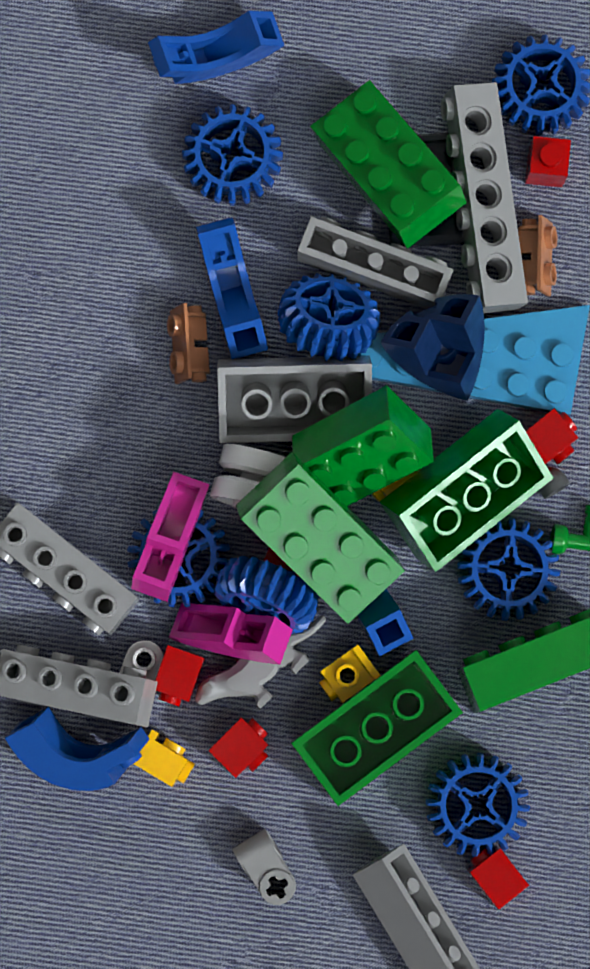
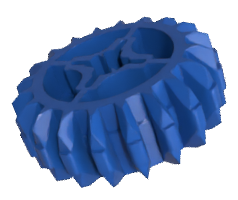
[491,34,590,136]
[182,104,283,206]
[277,273,380,362]
[127,510,230,608]
[456,518,560,621]
[215,556,319,634]
[425,753,530,858]

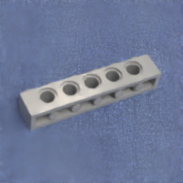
[441,82,528,313]

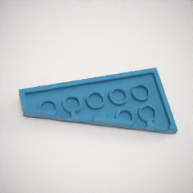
[357,305,590,416]

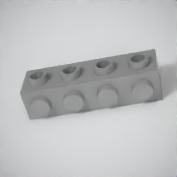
[297,216,454,309]
[0,502,140,636]
[0,644,158,727]
[353,843,480,969]

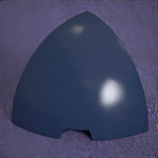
[381,294,485,401]

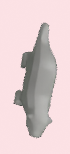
[195,616,326,710]

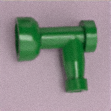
[549,505,590,555]

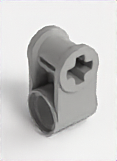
[232,828,296,905]

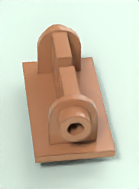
[518,215,558,297]
[167,303,210,384]

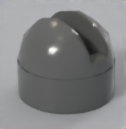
[539,467,570,499]

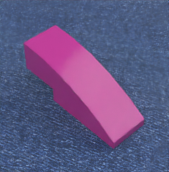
[131,471,210,602]
[169,603,293,665]

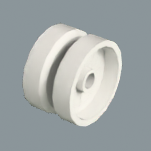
[210,444,286,509]

